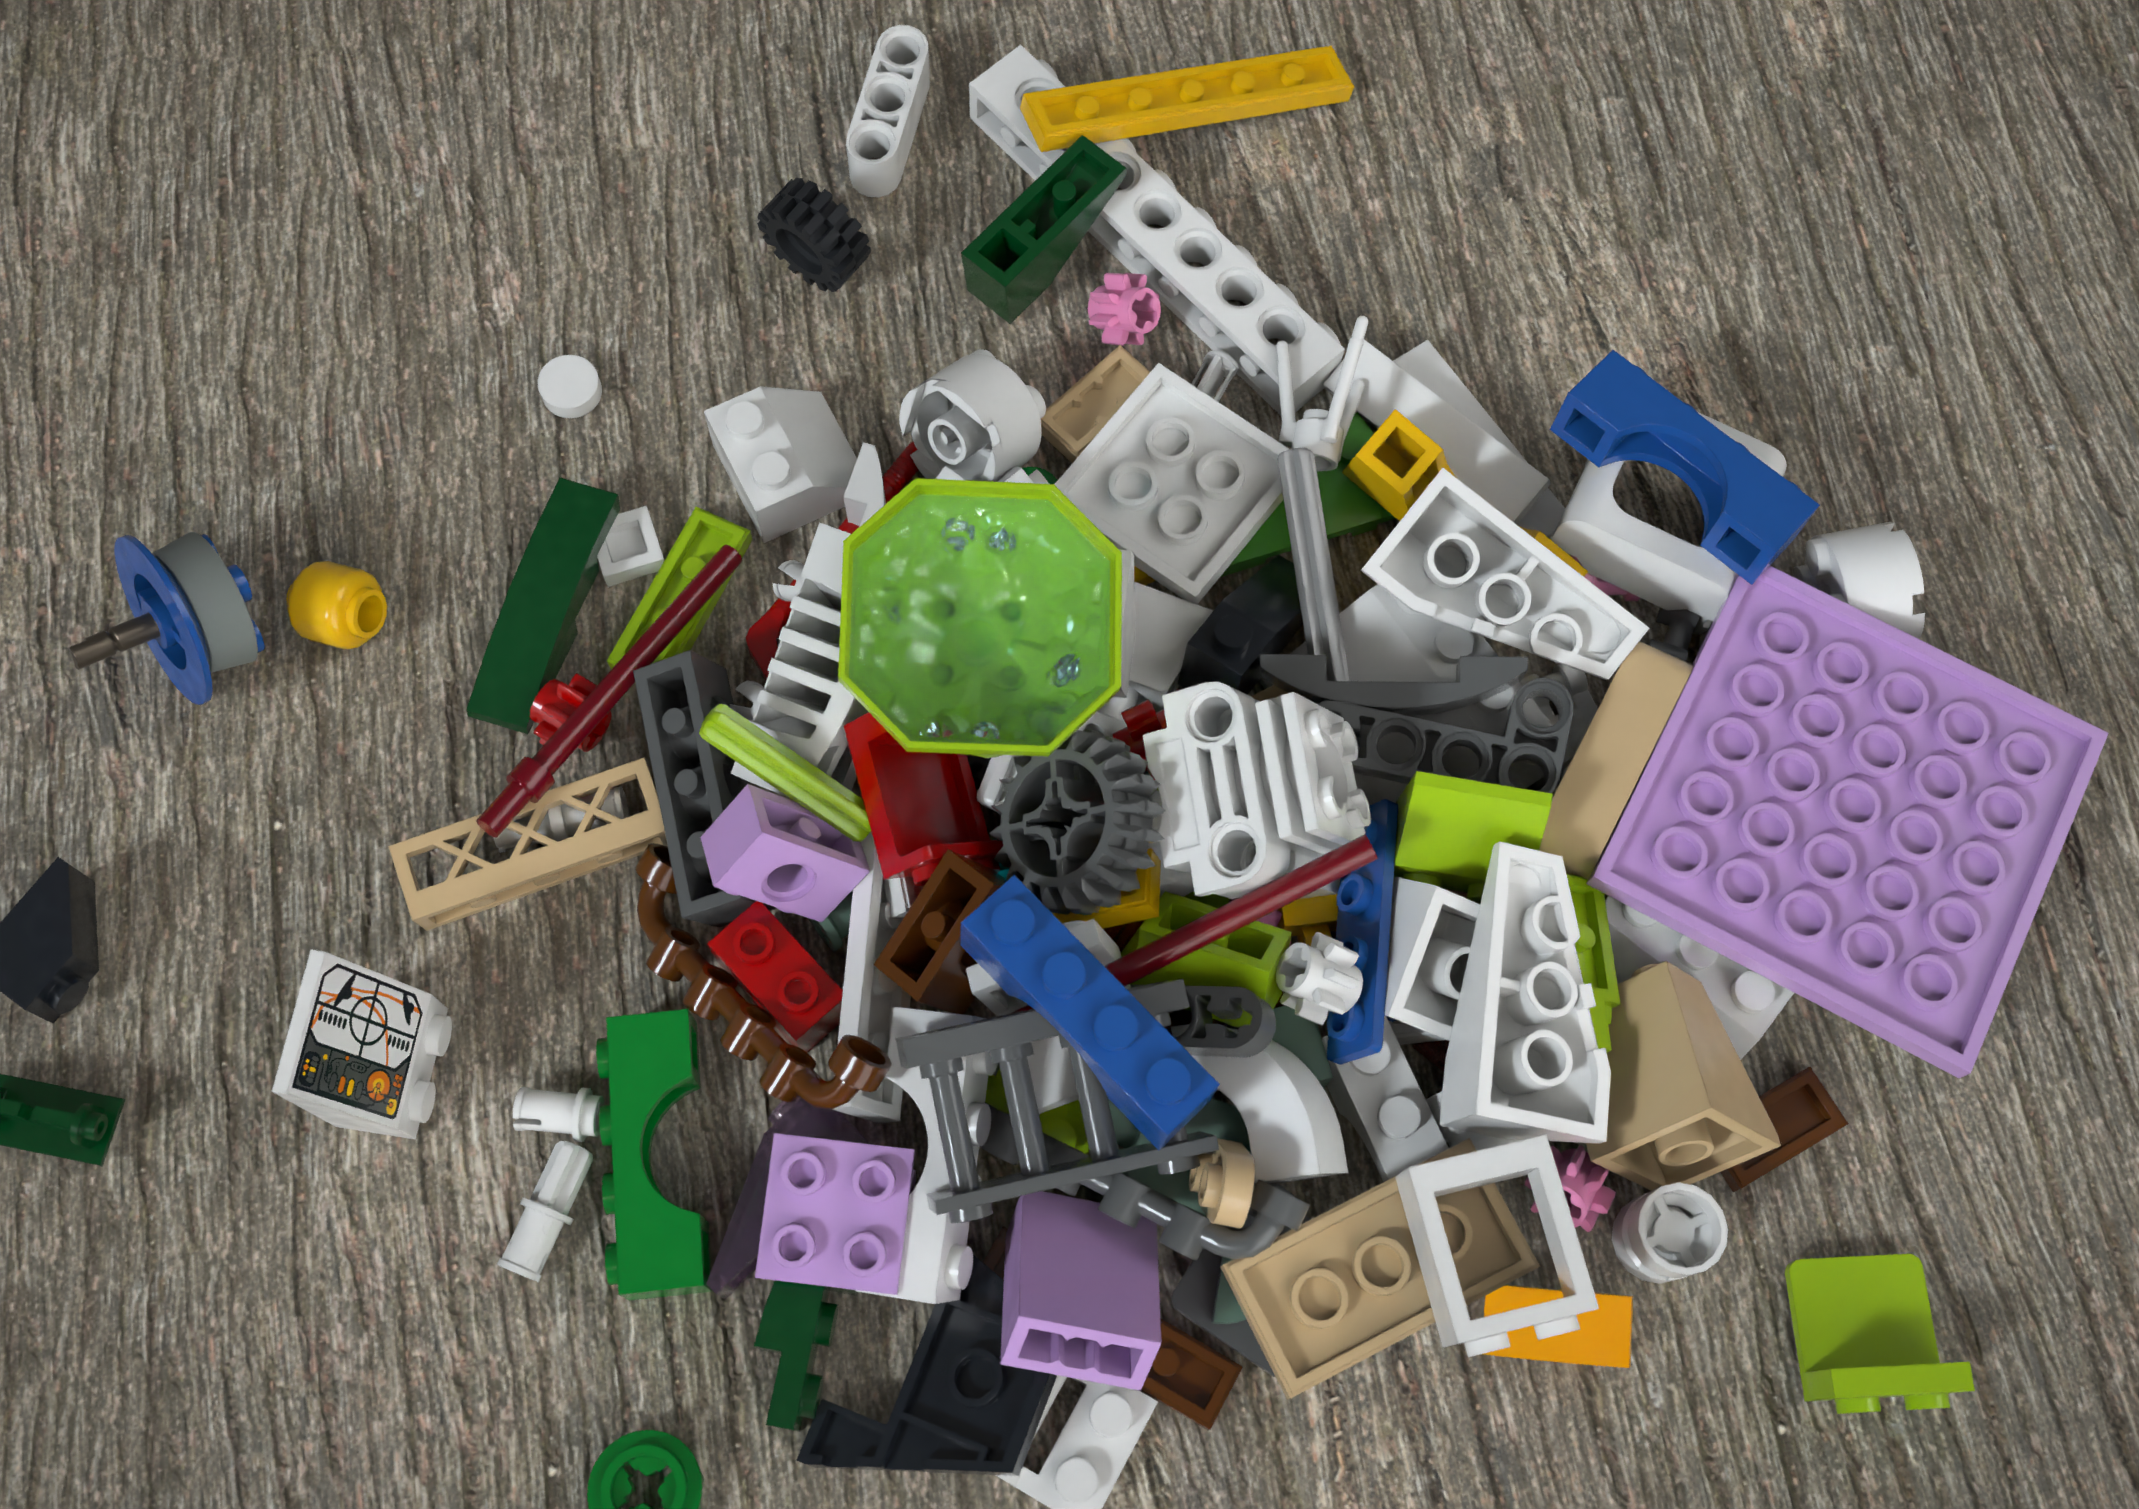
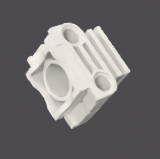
[1143,682,1371,899]

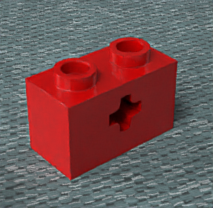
[707,901,843,1053]

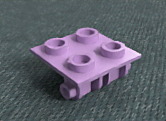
[755,1133,916,1295]

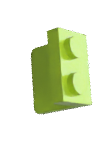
[1785,1254,1975,1414]

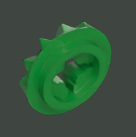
[587,1430,704,1509]

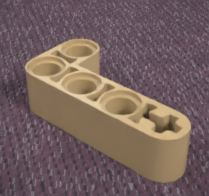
[1539,641,1694,879]

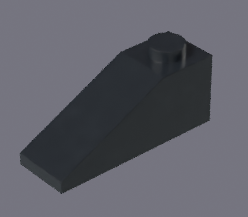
[1178,555,1303,695]

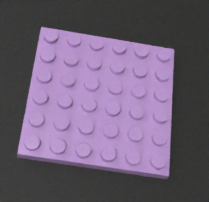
[1586,566,2109,1078]

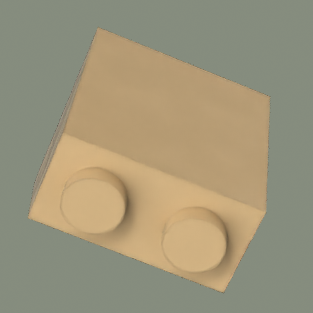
[1586,961,1781,1191]

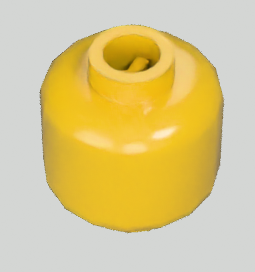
[286,561,387,649]

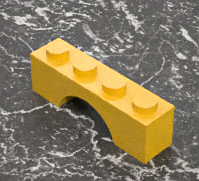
[1342,409,1589,577]

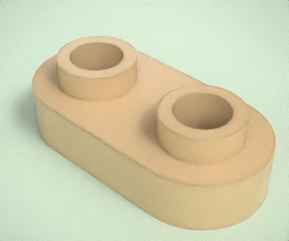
[1189,1138,1255,1228]

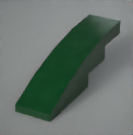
[466,477,620,734]

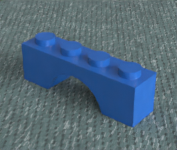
[1550,350,1820,585]
[960,875,1220,1150]

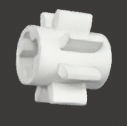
[1276,932,1363,1025]

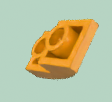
[1484,1284,1633,1368]

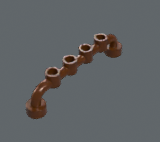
[635,843,892,1109]

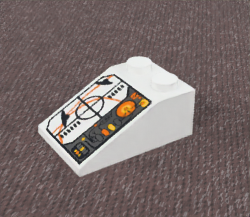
[272,950,452,1139]

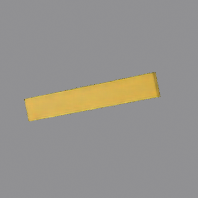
[1020,45,1355,152]

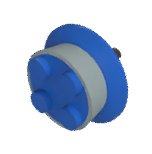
[69,532,265,705]

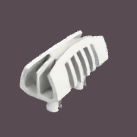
[730,522,891,798]

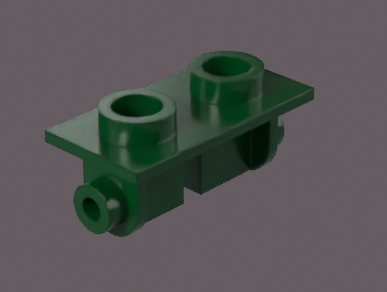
[0,1074,125,1167]

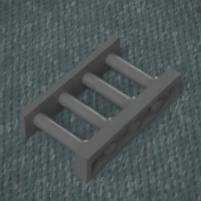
[895,979,1219,1223]

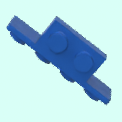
[1327,799,1398,1065]

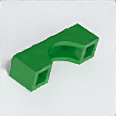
[596,1009,713,1301]

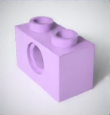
[700,784,870,922]

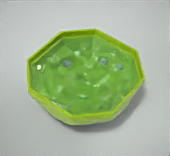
[838,478,1122,758]

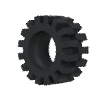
[757,178,871,292]

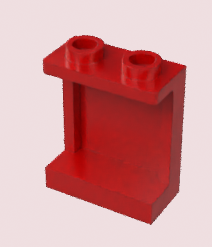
[844,712,1003,886]

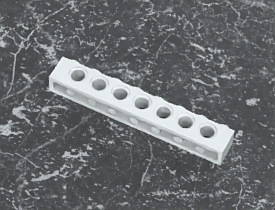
[969,45,1345,415]

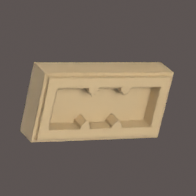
[1040,345,1150,463]

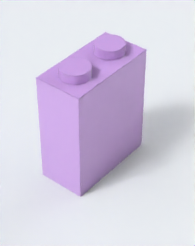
[1000,1191,1161,1391]

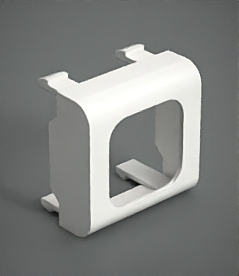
[1549,412,1787,635]

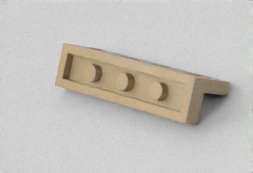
[388,758,667,931]

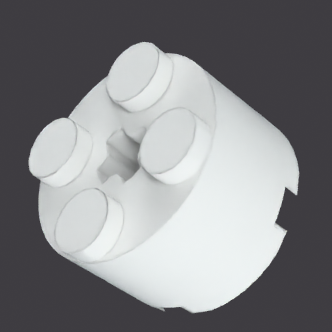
[899,349,1046,482]
[1793,522,1925,639]

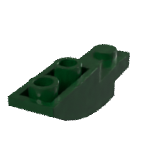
[754,1280,858,1432]

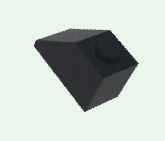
[0,857,99,1024]

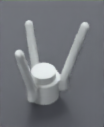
[1276,316,1368,471]

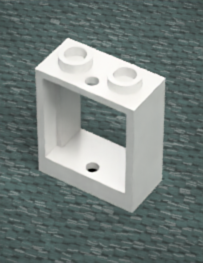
[1395,1135,1599,1357]

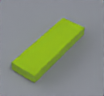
[607,506,753,669]

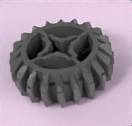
[989,729,1166,915]

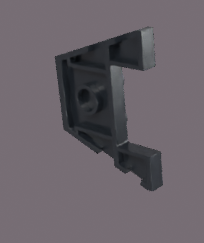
[796,1254,1057,1476]

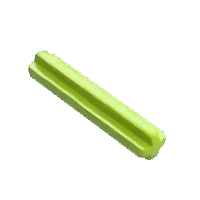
[699,704,871,842]

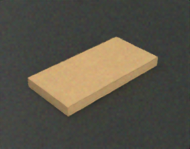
[1220,1138,1540,1399]

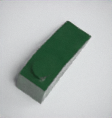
[961,135,1127,324]

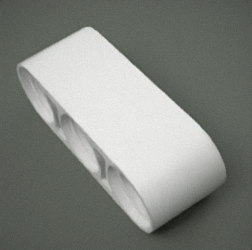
[846,25,930,198]

